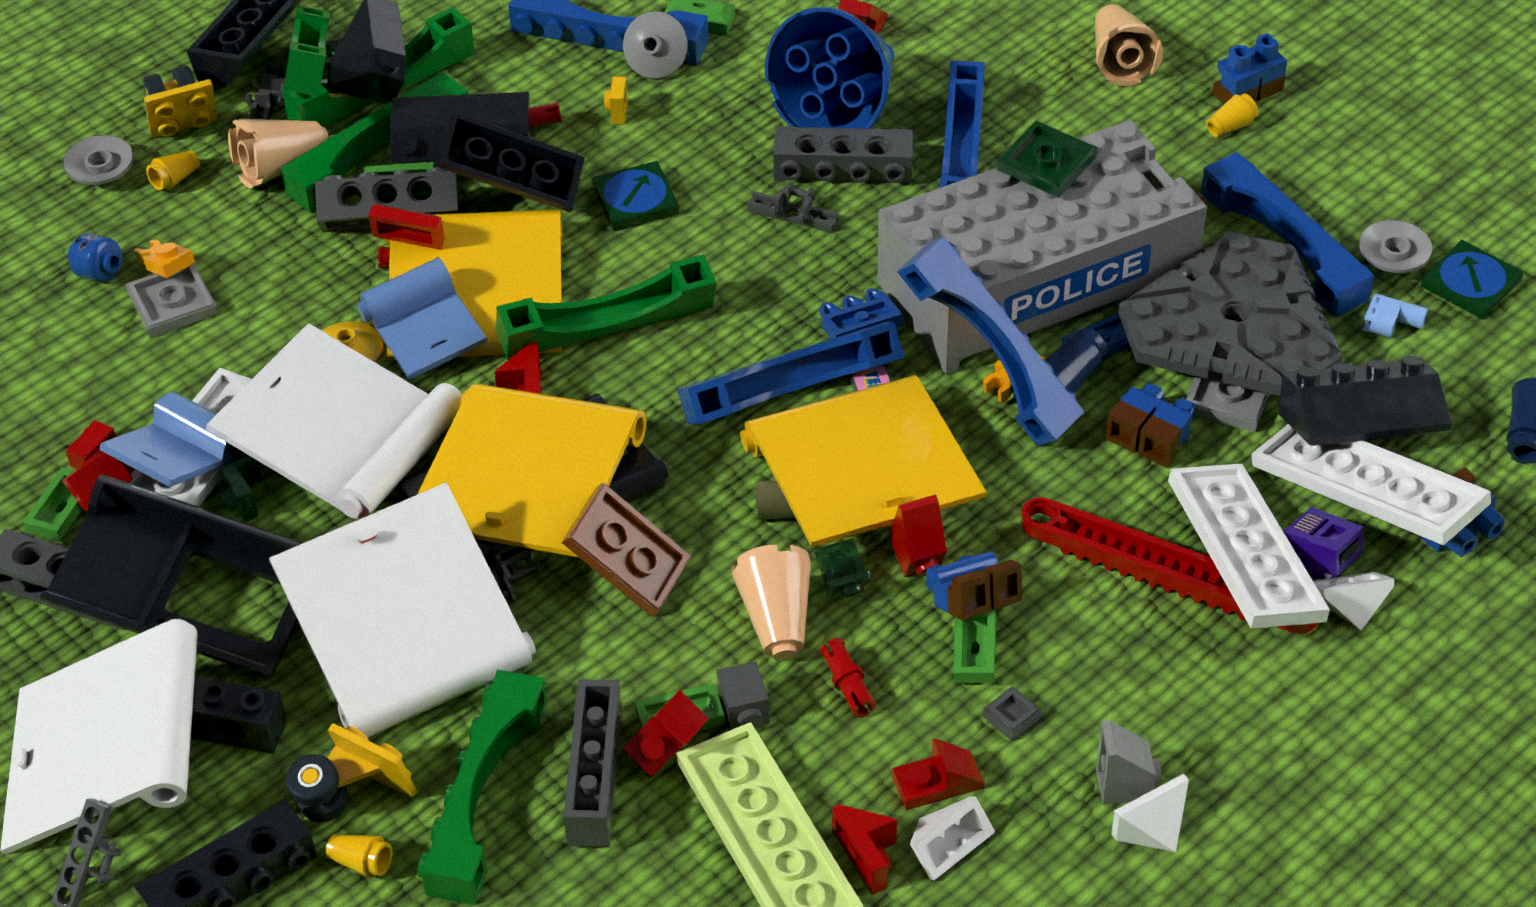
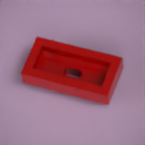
[368,204,445,250]

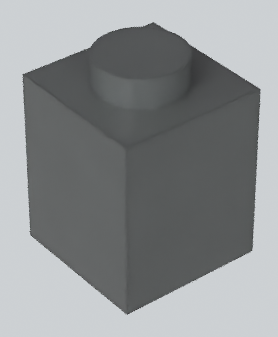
[717,661,769,731]

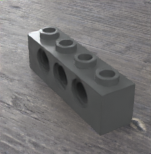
[773,127,913,183]
[315,167,460,232]
[0,529,125,631]
[564,679,622,847]

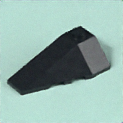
[327,0,406,105]

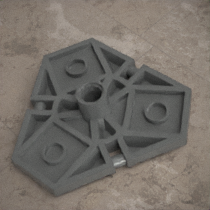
[1118,231,1342,396]

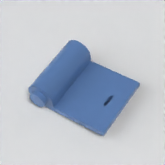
[356,257,488,380]
[100,392,243,487]

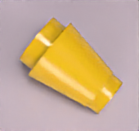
[1206,93,1259,138]
[146,150,200,190]
[326,834,393,878]

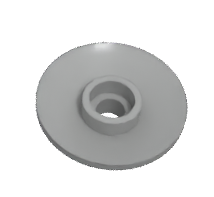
[623,12,688,79]
[63,135,133,185]
[1359,220,1432,273]

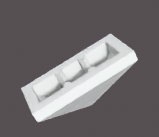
[1313,572,1394,630]
[1111,774,1189,852]
[910,796,995,880]

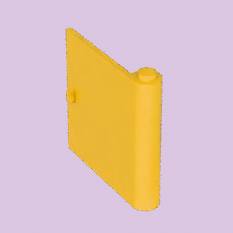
[385,209,563,360]
[740,375,987,548]
[417,383,647,557]

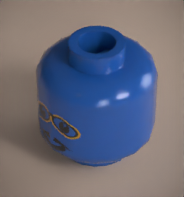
[68,233,122,282]

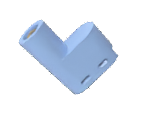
[1362,293,1429,338]

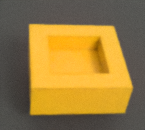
[604,76,628,125]

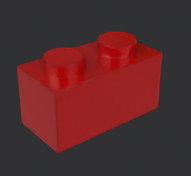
[66,420,116,469]

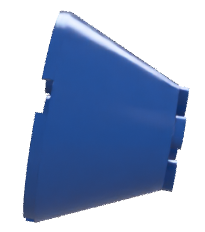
[765,7,895,129]

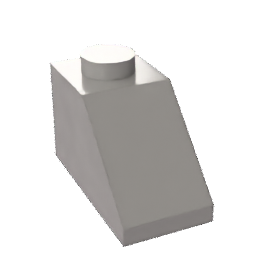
[1096,720,1161,805]

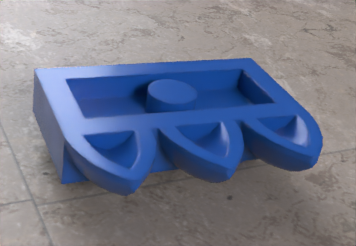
[820,288,903,339]

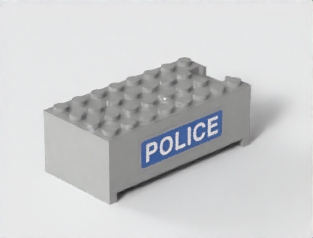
[878,120,1207,375]

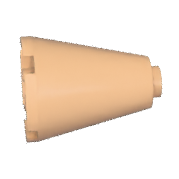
[1095,4,1163,86]
[228,119,329,188]
[731,544,811,661]

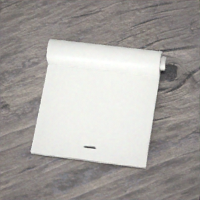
[206,323,462,519]
[269,482,536,737]
[0,619,198,855]

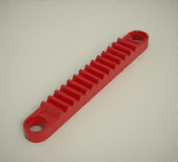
[1021,497,1317,634]

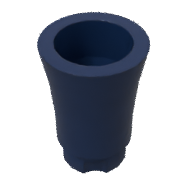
[1044,327,1109,394]
[1506,378,1536,464]

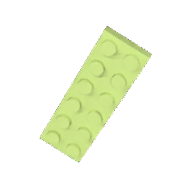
[676,722,864,907]

